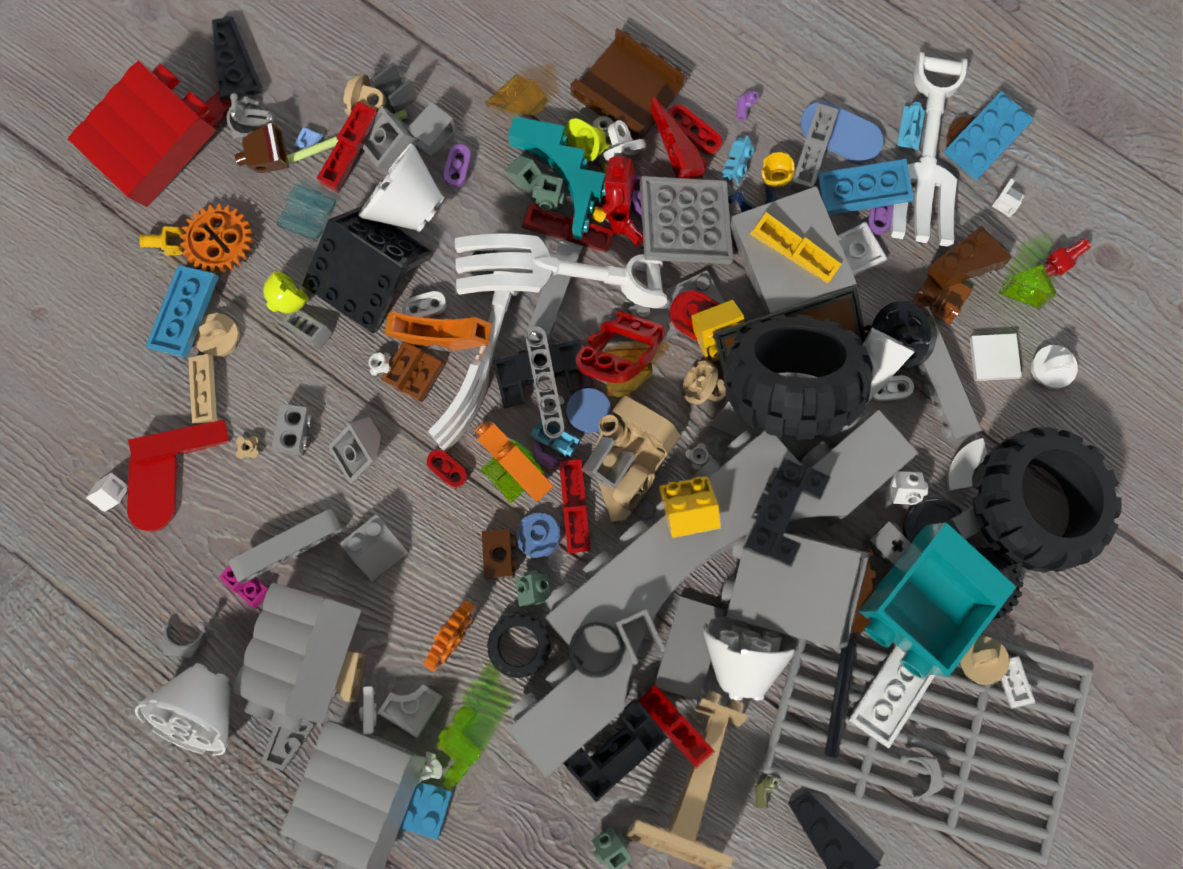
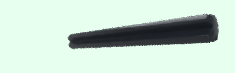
[825,639,856,758]

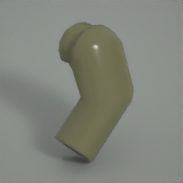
[755,775,780,808]

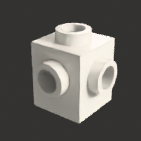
[890,471,928,505]

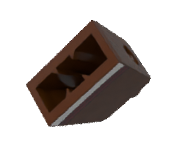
[235,122,289,173]

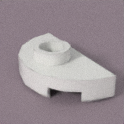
[359,686,377,735]

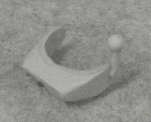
[230,93,274,128]
[226,97,260,140]
[163,621,209,659]
[900,754,944,802]

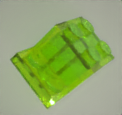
[437,706,486,790]

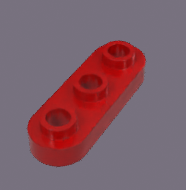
[668,104,722,154]

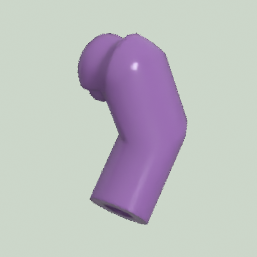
[736,90,759,121]
[530,441,559,470]

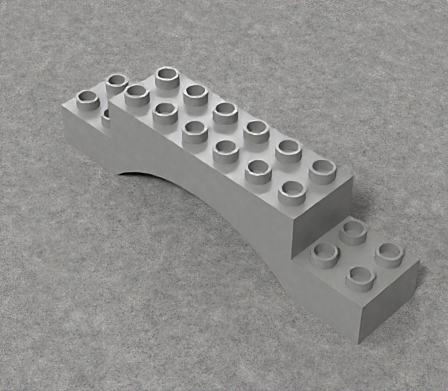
[507,410,918,777]

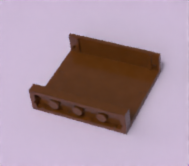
[570,28,686,140]

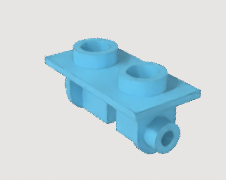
[897,102,925,150]
[722,136,754,185]
[530,418,580,457]

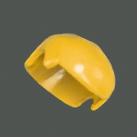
[761,152,795,188]

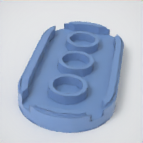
[800,102,883,163]

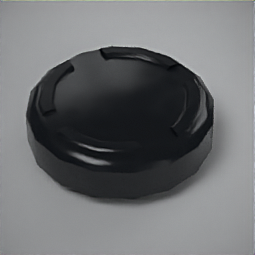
[903,497,967,543]

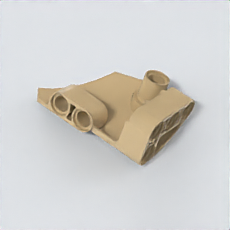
[594,395,681,523]

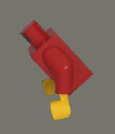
[591,156,636,222]

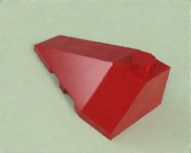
[650,97,707,179]

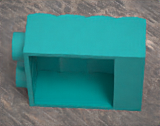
[859,523,1016,679]

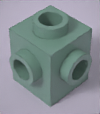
[532,174,565,212]
[515,570,551,606]
[591,827,633,869]

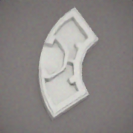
[947,438,987,491]

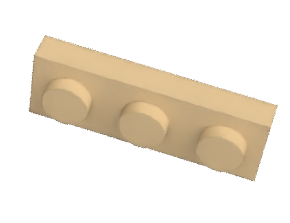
[188,354,217,425]

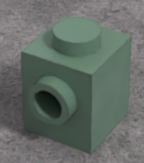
[505,156,542,191]

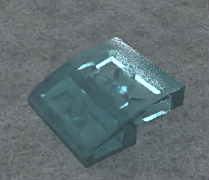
[276,184,336,242]

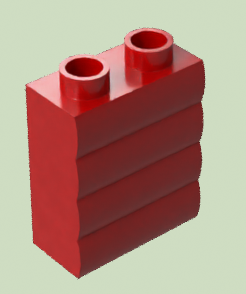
[68,60,216,207]

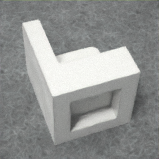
[992,178,1024,217]
[86,472,128,512]

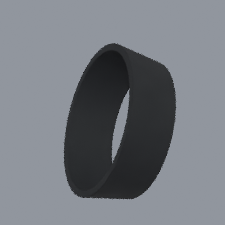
[569,622,624,678]

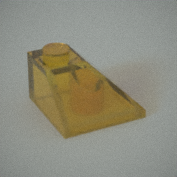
[485,75,548,115]
[605,348,653,397]

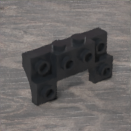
[492,339,591,409]
[743,458,831,567]
[563,698,668,802]

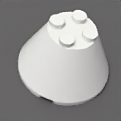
[358,143,445,233]
[703,616,799,700]
[135,663,231,756]

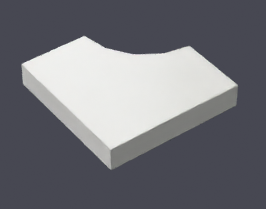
[378,684,443,738]

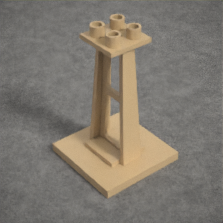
[624,691,748,869]

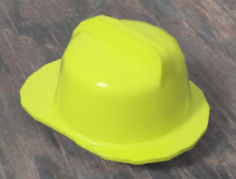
[565,118,610,162]

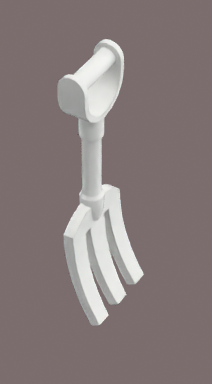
[891,52,967,247]
[455,234,667,308]
[428,251,522,452]

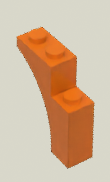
[385,312,492,351]
[473,420,554,502]

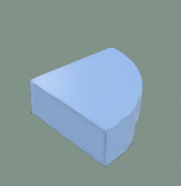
[294,127,324,150]

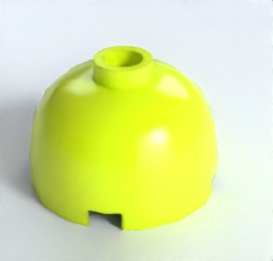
[263,270,309,314]

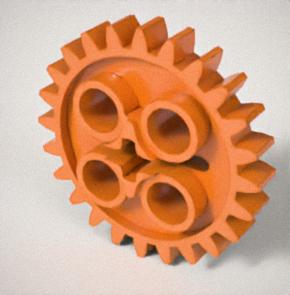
[180,204,254,274]
[424,600,477,672]

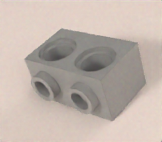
[271,404,313,456]

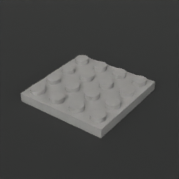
[640,176,733,264]

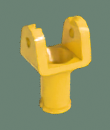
[140,226,183,256]

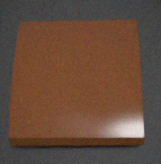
[380,341,445,403]

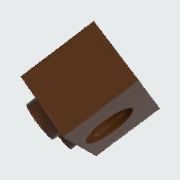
[482,529,517,580]

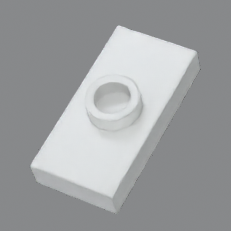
[1001,656,1035,709]

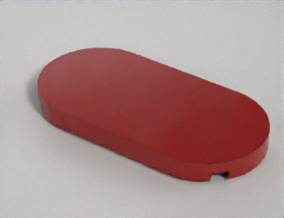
[669,290,747,343]
[127,455,177,532]

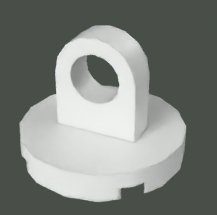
[603,120,646,162]
[1031,345,1078,390]

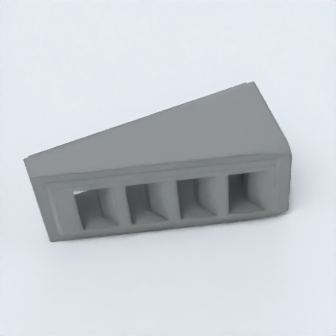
[281,310,332,350]

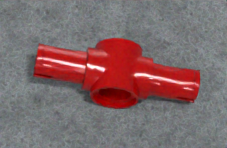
[595,196,644,246]
[1032,238,1091,285]

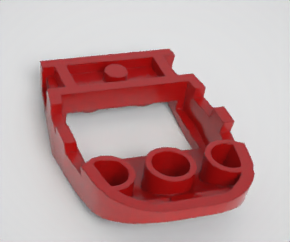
[576,310,665,383]

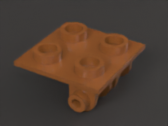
[912,276,972,326]

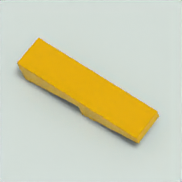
[749,212,842,283]

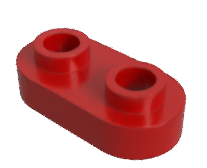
[427,450,467,488]

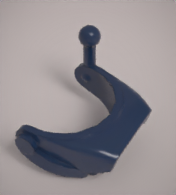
[728,185,777,213]

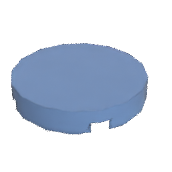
[566,388,611,433]
[515,512,562,558]

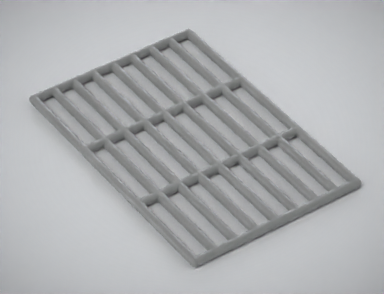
[761,634,1093,865]

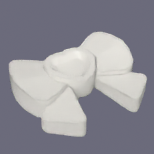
[416,752,442,786]

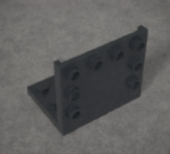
[302,206,434,333]

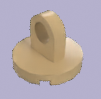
[343,73,386,116]
[194,313,240,358]
[683,360,726,405]
[960,637,1009,685]

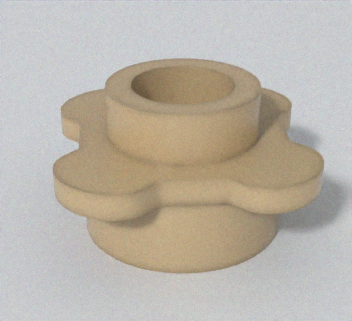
[236,436,259,459]

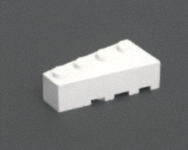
[863,328,914,402]

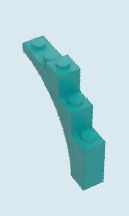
[508,116,606,240]

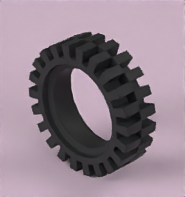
[975,547,1023,620]

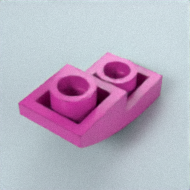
[219,566,269,609]

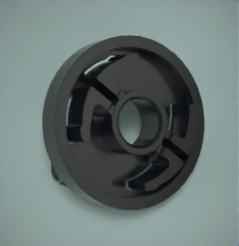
[862,301,937,369]

